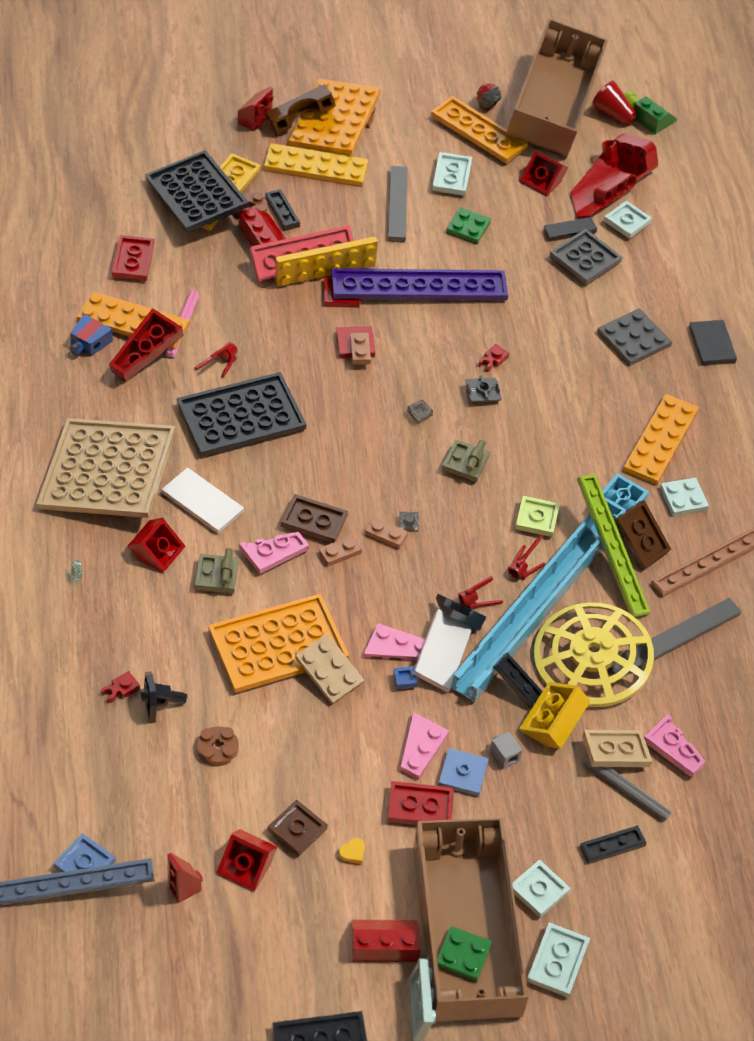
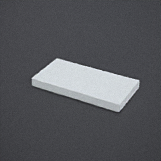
[162,468,244,534]
[412,609,472,692]

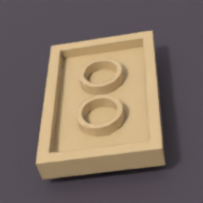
[295,633,364,705]
[582,730,652,767]

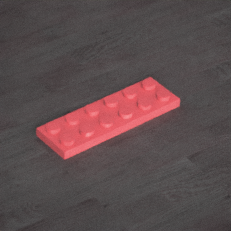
[249,225,353,282]

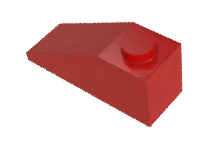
[167,853,203,903]

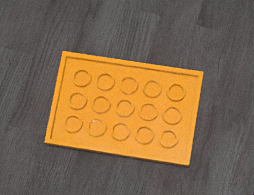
[288,79,381,155]
[208,594,349,693]

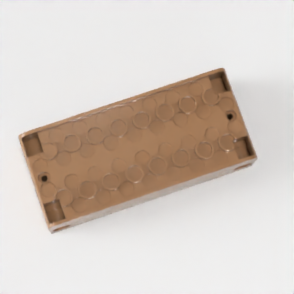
[506,18,608,157]
[414,818,529,1022]

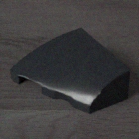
[436,594,486,631]

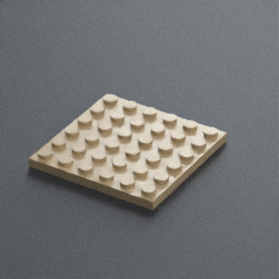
[36,418,176,518]

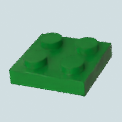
[446,207,491,244]
[437,926,493,982]

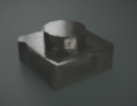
[407,399,433,423]
[399,512,419,532]

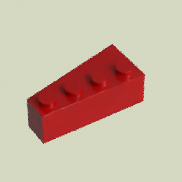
[109,308,184,382]

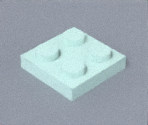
[604,201,652,239]
[660,478,709,517]
[512,860,571,918]

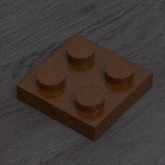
[267,799,328,856]

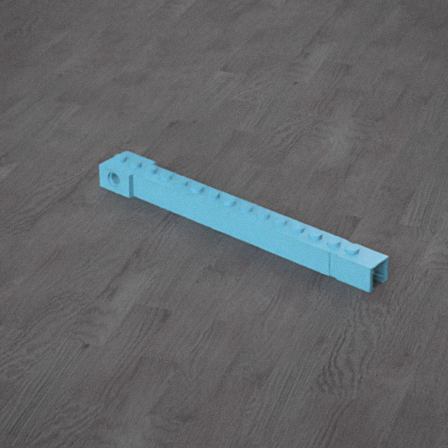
[451,473,649,703]

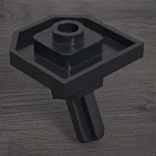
[140,671,187,723]

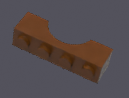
[266,84,336,135]

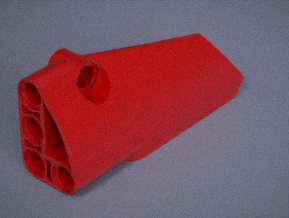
[570,133,659,219]

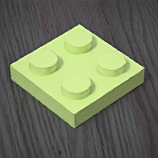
[515,496,560,537]

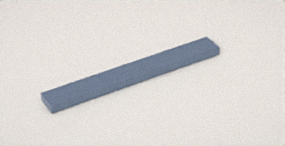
[0,858,154,906]

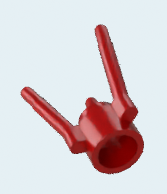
[194,342,238,377]
[508,535,545,579]
[458,576,503,609]

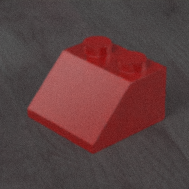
[520,151,568,195]
[127,517,186,572]
[216,829,278,891]

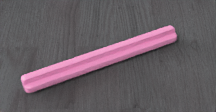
[165,290,199,358]

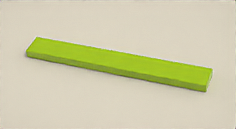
[577,474,651,618]

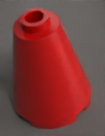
[592,81,636,125]

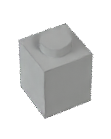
[490,732,523,769]

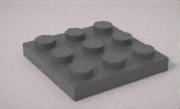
[549,229,623,285]
[597,308,672,366]

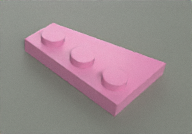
[239,532,309,574]
[364,624,425,661]
[400,712,449,780]
[644,714,705,778]

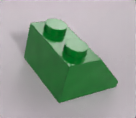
[634,96,677,134]

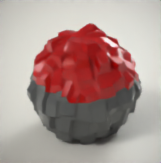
[476,83,502,109]

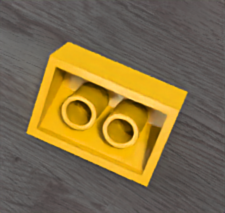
[519,682,590,749]

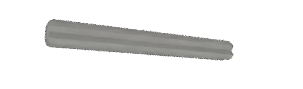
[583,754,671,821]

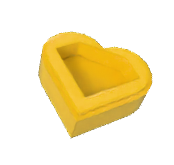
[339,838,365,864]

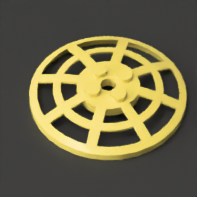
[534,603,654,707]

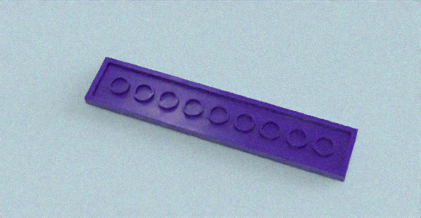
[331,268,508,300]

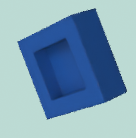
[393,666,417,689]

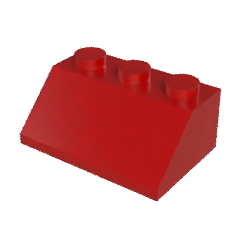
[239,207,286,246]
[352,919,421,962]

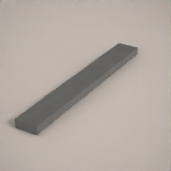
[607,597,741,676]

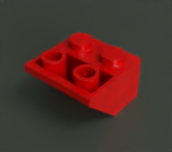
[237,87,274,131]

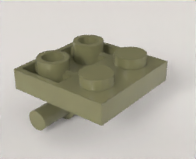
[442,439,490,482]
[195,548,239,593]

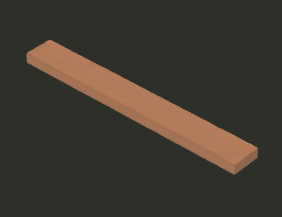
[651,528,754,598]

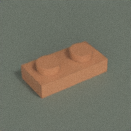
[350,333,371,364]
[365,517,408,549]
[319,535,362,567]

